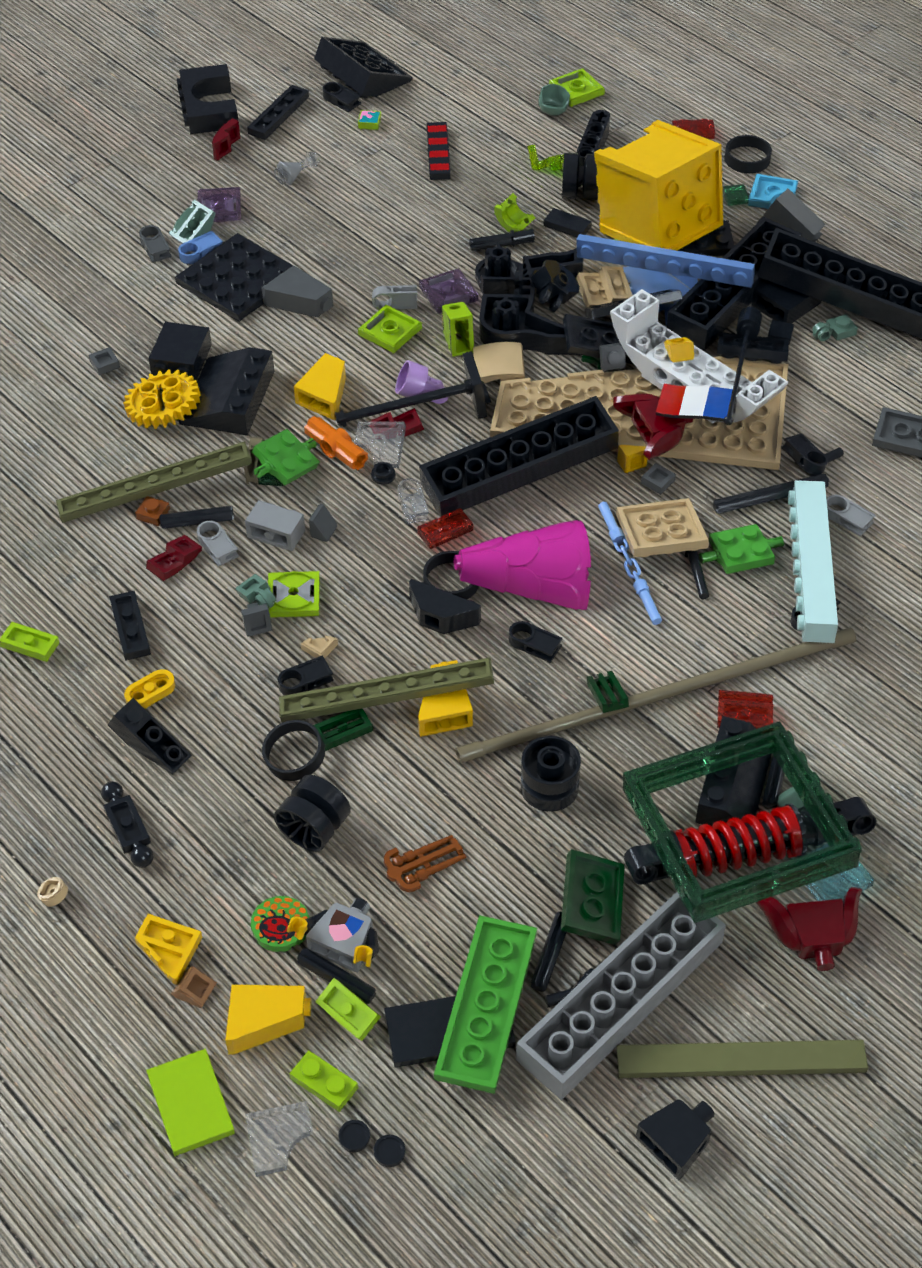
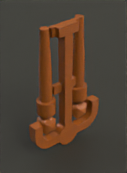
[384,835,466,892]

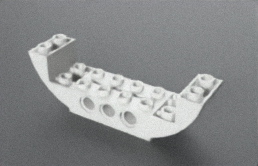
[610,289,788,423]

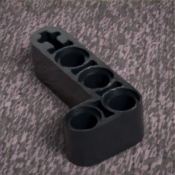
[577,110,610,165]

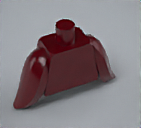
[613,394,693,461]
[755,887,863,971]

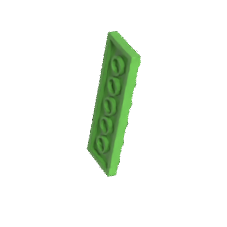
[434,915,537,1094]

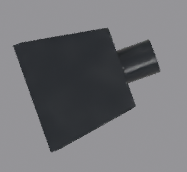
[636,1099,715,1181]

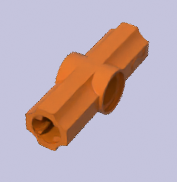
[304,416,368,471]

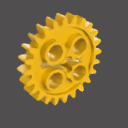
[123,369,201,429]

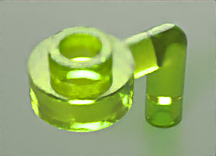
[527,144,564,171]

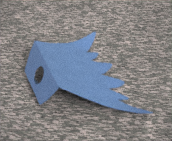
[623,266,698,325]

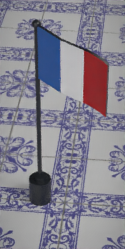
[656,306,762,425]

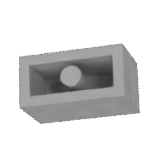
[245,500,305,551]

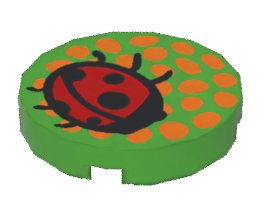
[251,896,309,952]

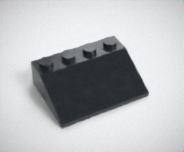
[314,37,413,98]
[179,347,275,436]

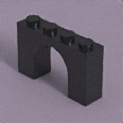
[176,64,238,135]

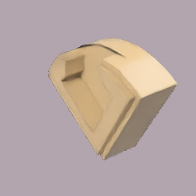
[301,636,338,659]

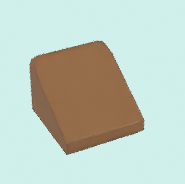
[171,966,217,1008]

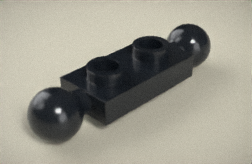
[101,781,154,868]

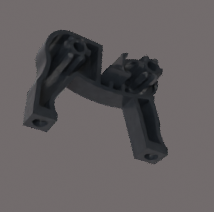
[475,244,583,355]

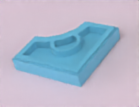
[748,174,798,209]

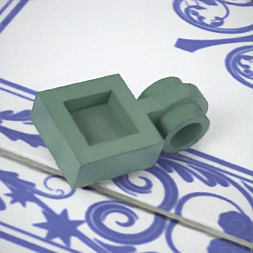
[812,314,858,341]
[235,574,276,609]

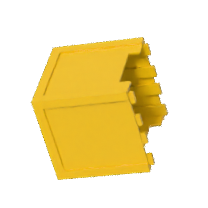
[594,120,723,251]

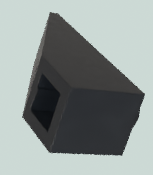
[107,698,192,775]

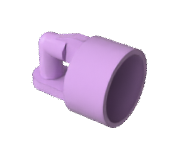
[395,360,448,404]

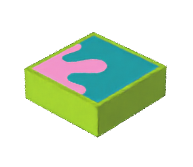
[358,110,381,130]

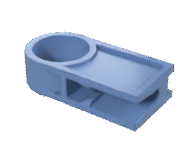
[178,231,223,264]

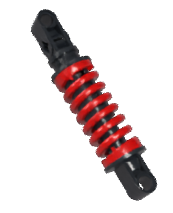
[624,797,877,885]

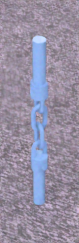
[598,502,662,625]

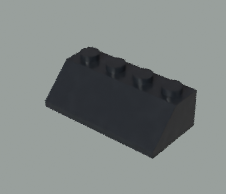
[695,716,774,826]

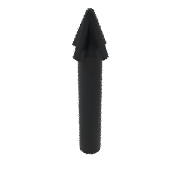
[685,551,709,600]

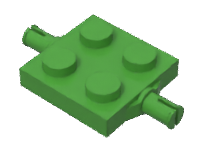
[252,429,320,486]
[699,524,784,574]

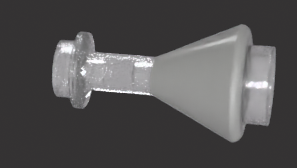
[274,152,320,185]

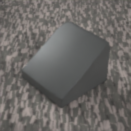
[309,503,337,542]

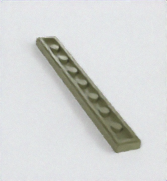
[56,441,252,523]
[279,657,494,723]
[616,1040,868,1078]

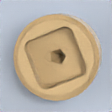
[37,877,68,907]

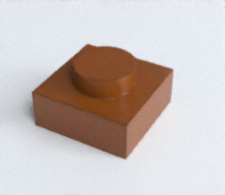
[135,496,170,526]

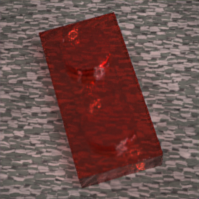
[672,119,715,139]
[417,508,473,549]

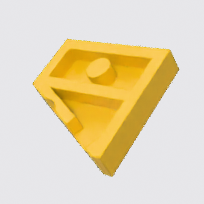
[135,914,203,985]

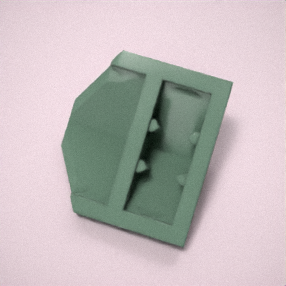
[169,199,216,244]

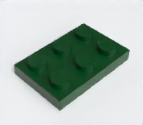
[561,849,625,945]

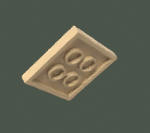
[616,498,709,557]

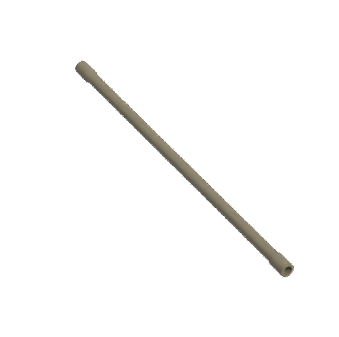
[455,627,856,764]

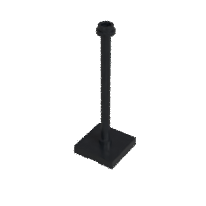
[335,351,487,427]

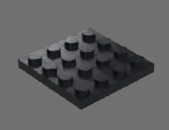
[175,233,293,322]

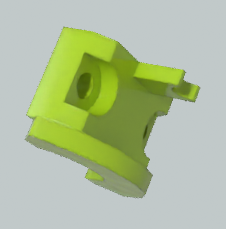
[494,193,535,233]

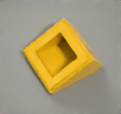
[664,337,694,362]
[617,445,647,473]

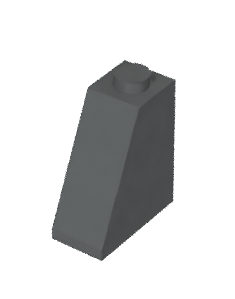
[756,189,826,242]
[262,265,333,317]

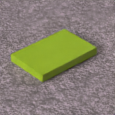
[146,1049,235,1157]

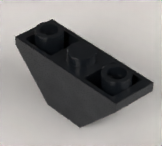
[409,579,481,634]

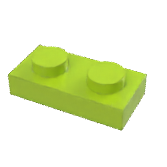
[0,622,60,662]
[315,978,381,1041]
[289,1050,358,1112]

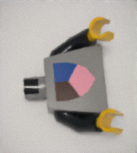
[287,898,379,973]

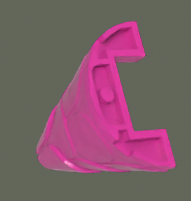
[454,520,591,610]

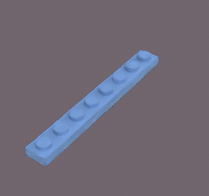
[576,234,755,288]

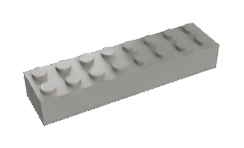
[516,889,726,1100]

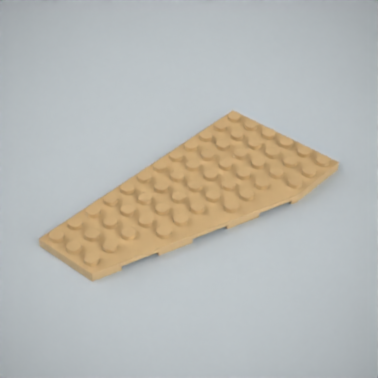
[490,356,788,470]

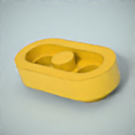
[124,669,175,709]

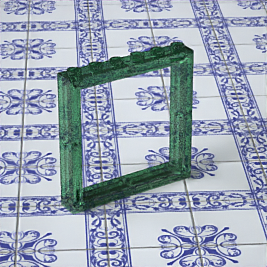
[623,721,862,923]

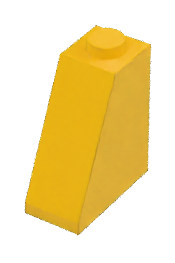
[294,353,346,420]
[418,660,473,737]
[225,985,312,1054]

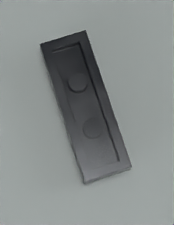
[109,590,151,661]

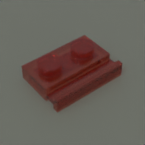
[717,690,773,732]

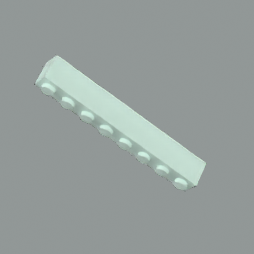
[788,480,838,643]

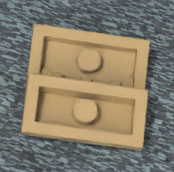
[576,266,633,308]
[473,342,525,384]

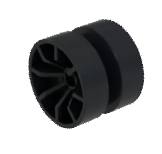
[562,152,599,200]
[520,736,581,812]
[274,775,351,852]

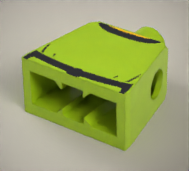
[441,302,474,357]

